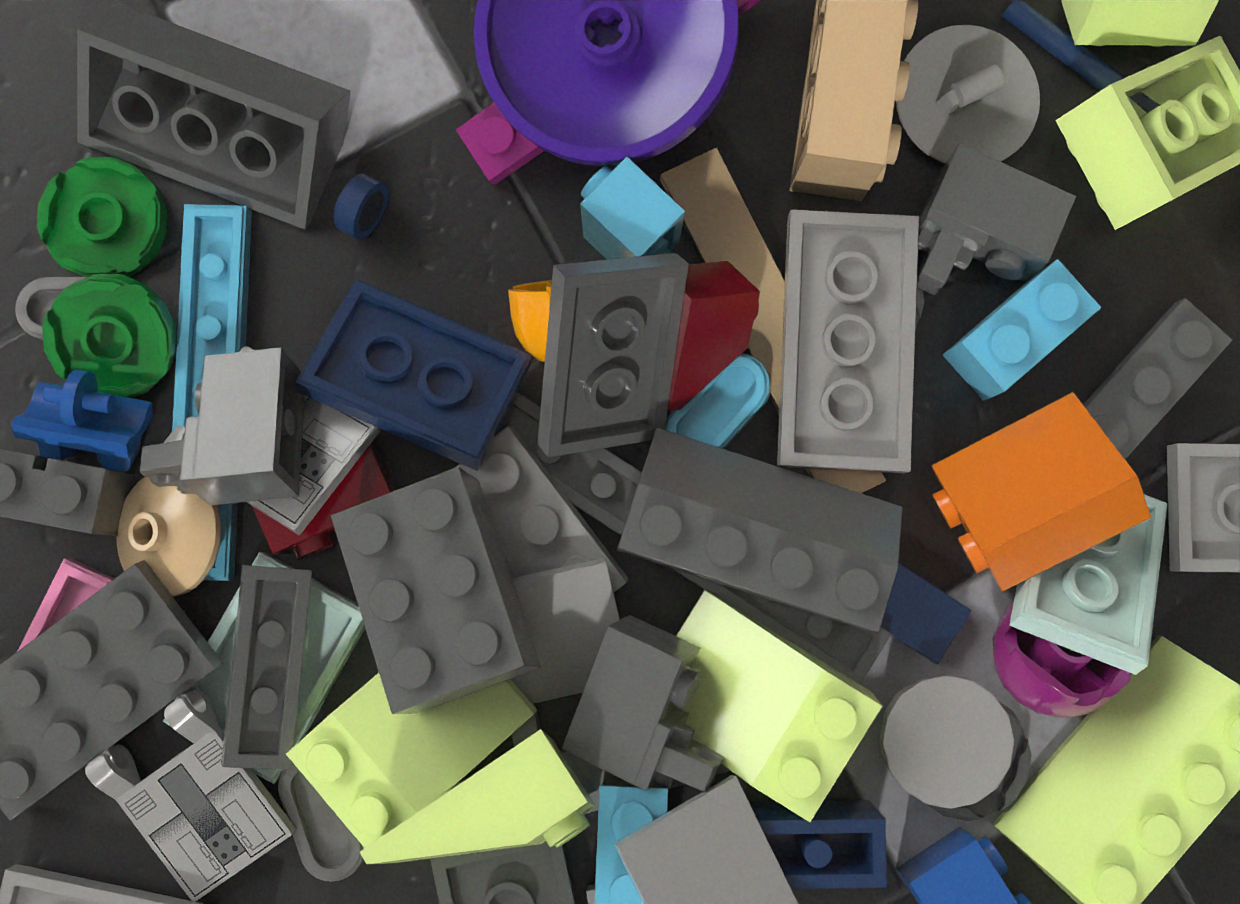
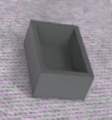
[331,467,542,714]

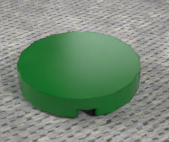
[37,157,167,277]
[42,274,177,398]

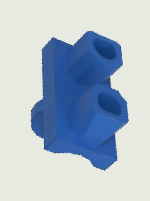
[10,369,154,472]

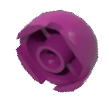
[992,600,1132,718]

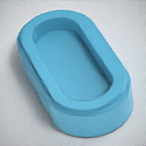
[665,353,771,449]

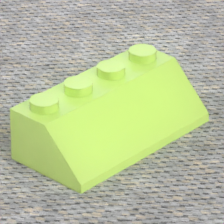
[992,636,1240,904]

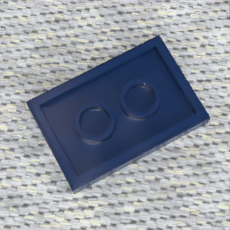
[295,278,532,471]

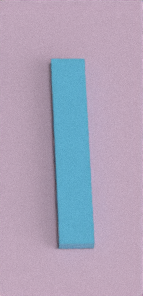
[172,204,252,581]

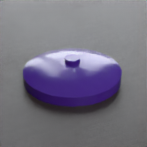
[474,0,740,166]

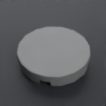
[879,674,1014,809]

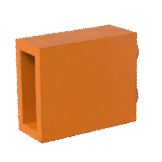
[931,392,1151,592]

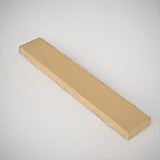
[660,148,886,493]

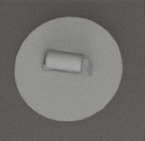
[896,25,1040,164]

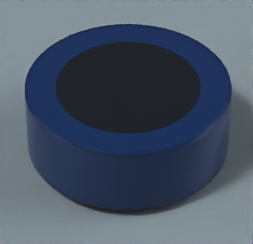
[334,173,389,240]

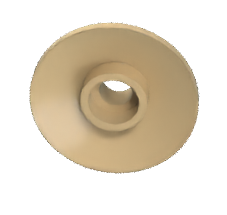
[116,476,221,597]

